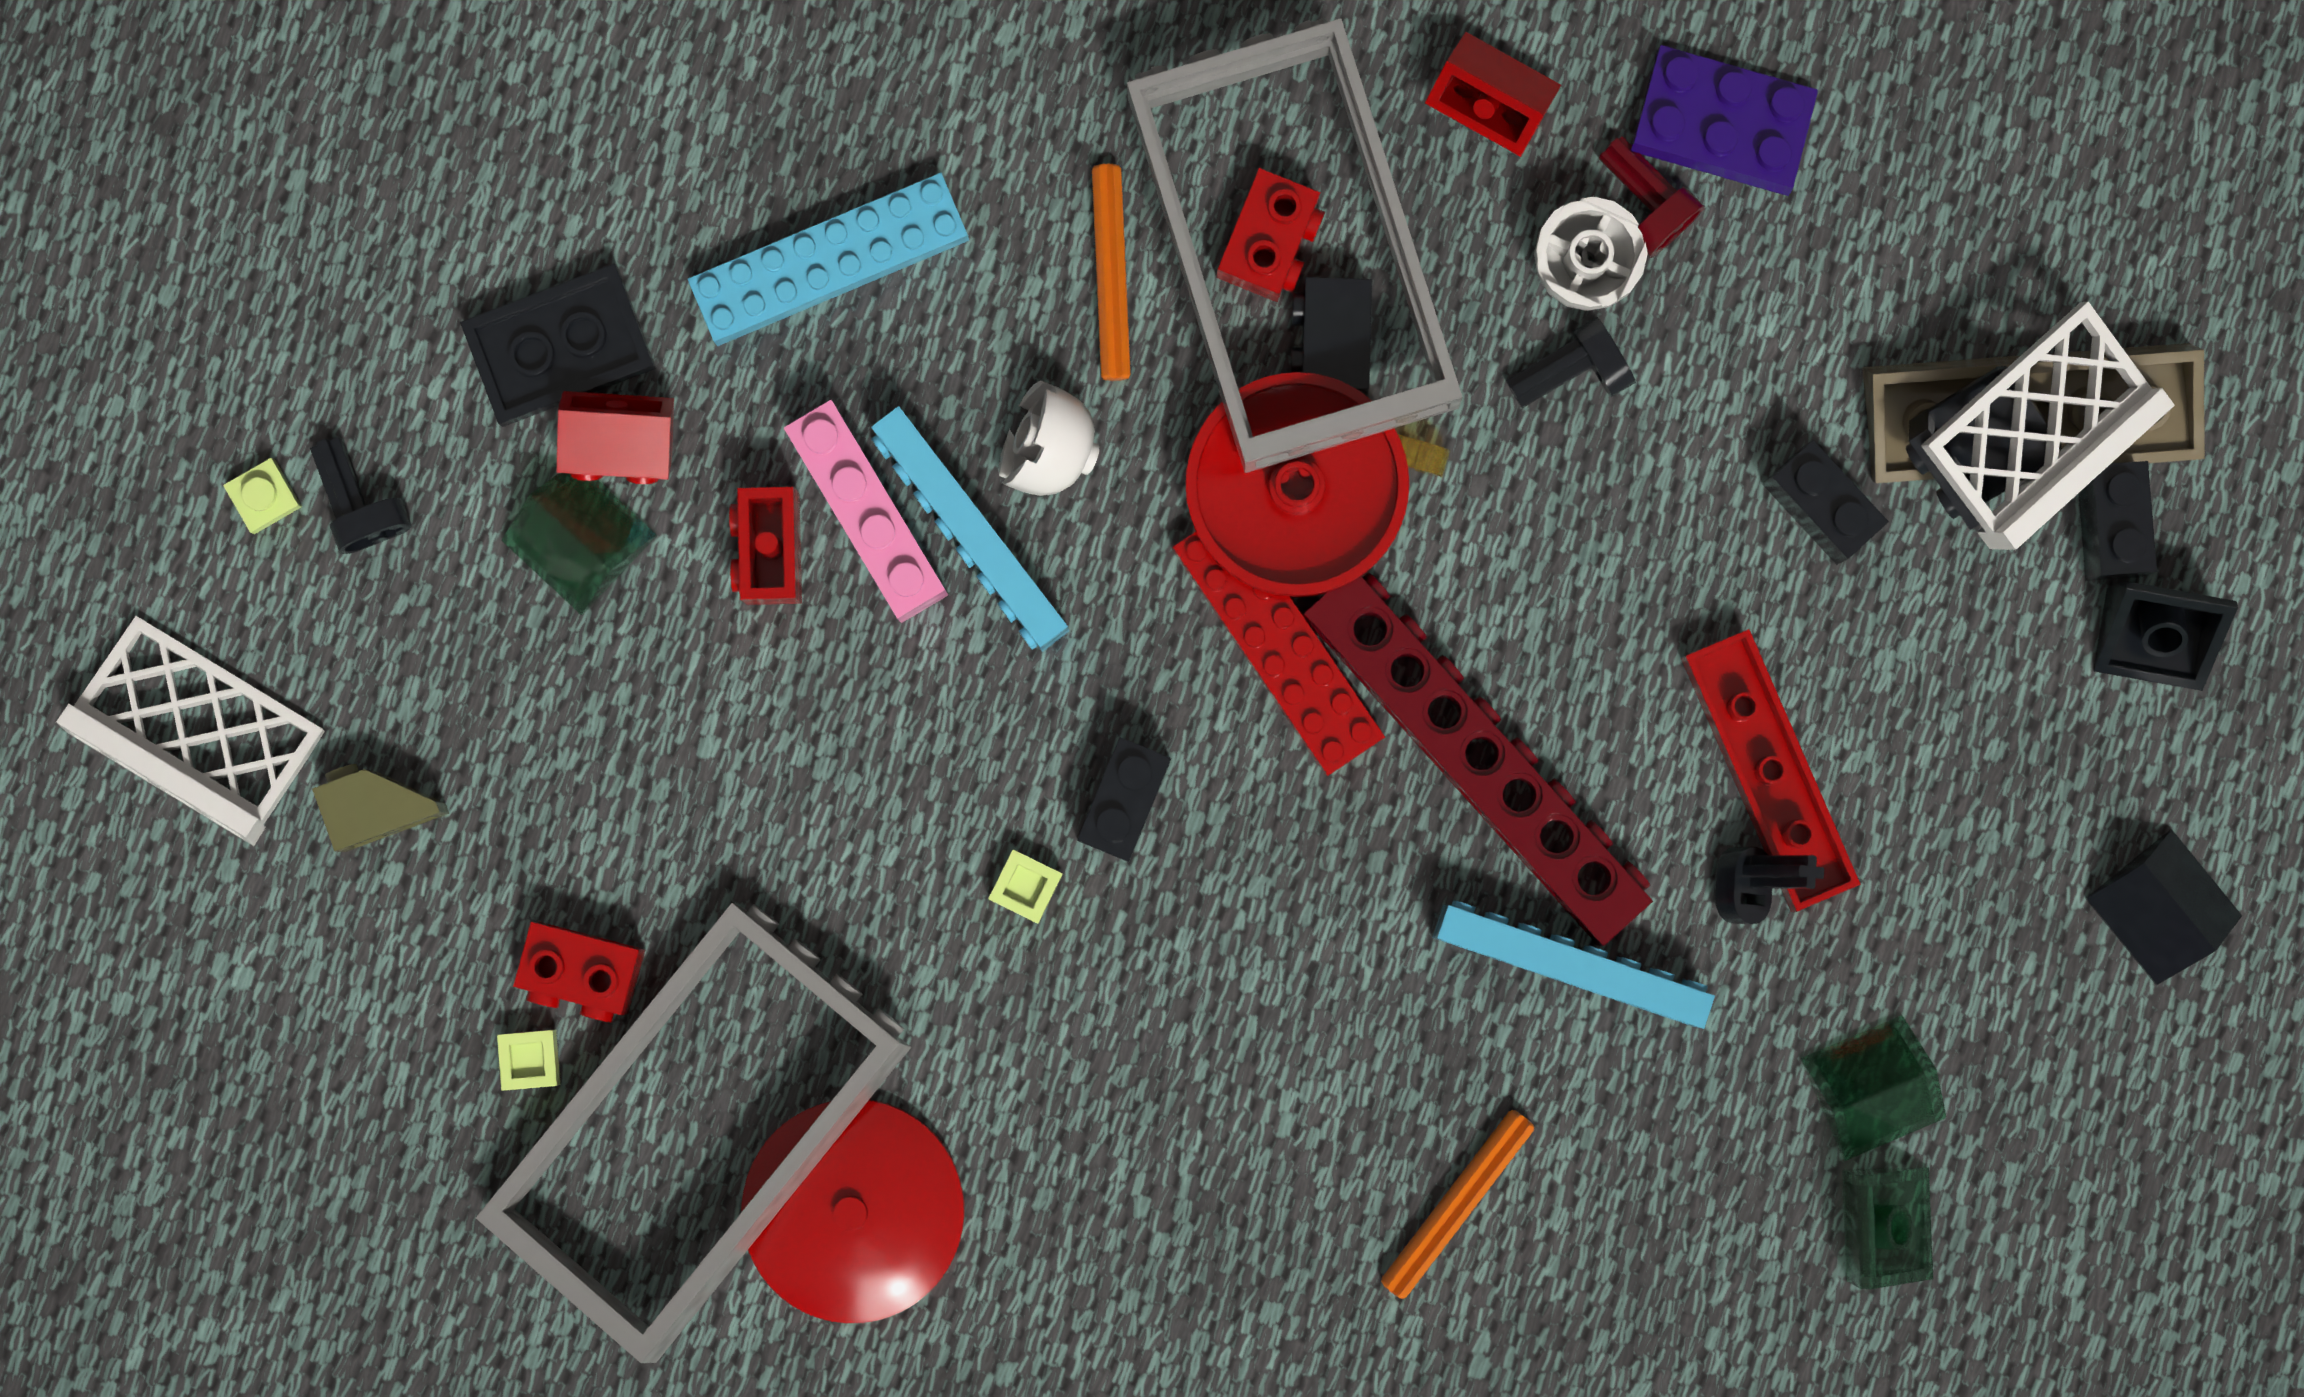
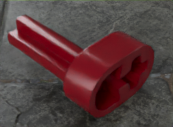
[1598,136,1705,258]

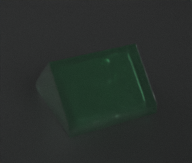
[501,473,657,615]
[1800,1015,1947,1161]
[1842,1167,1933,1290]

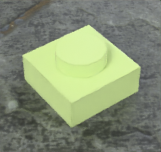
[223,458,302,534]
[988,850,1063,924]
[497,1029,561,1091]

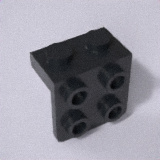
[1906,366,2062,530]

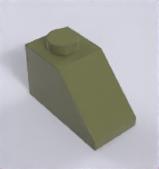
[312,764,450,852]

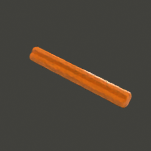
[1092,163,1131,381]
[1381,1110,1534,1299]

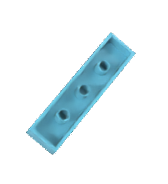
[688,173,969,346]
[871,406,1069,652]
[1432,901,1715,1029]

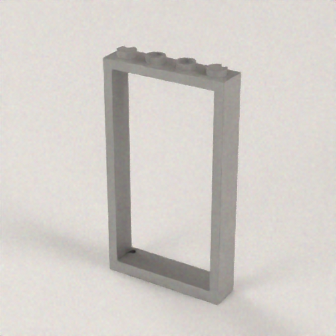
[1127,18,1463,473]
[476,903,911,1363]

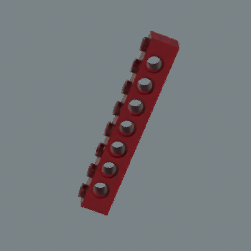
[1303,572,1653,946]

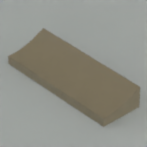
[1862,343,2205,483]

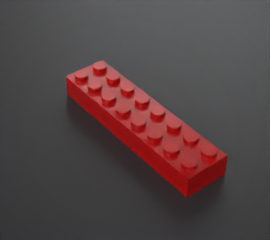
[1172,531,1385,777]
[1681,629,1861,912]

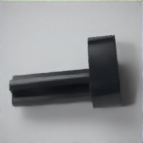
[1505,317,1636,408]
[310,437,412,554]
[1715,847,1824,924]

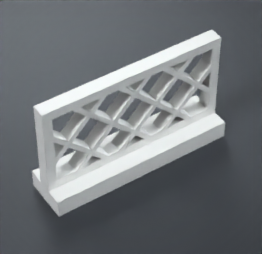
[1921,302,2175,550]
[56,616,325,846]

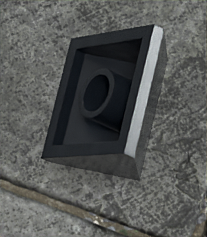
[2094,581,2238,691]
[2085,829,2242,985]

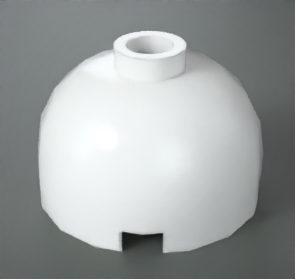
[1534,197,1648,311]
[998,381,1099,496]

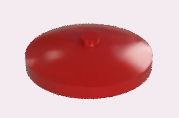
[1186,372,1409,597]
[741,1100,965,1323]

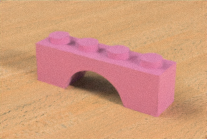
[784,400,948,623]

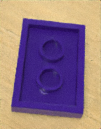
[1630,45,1818,196]

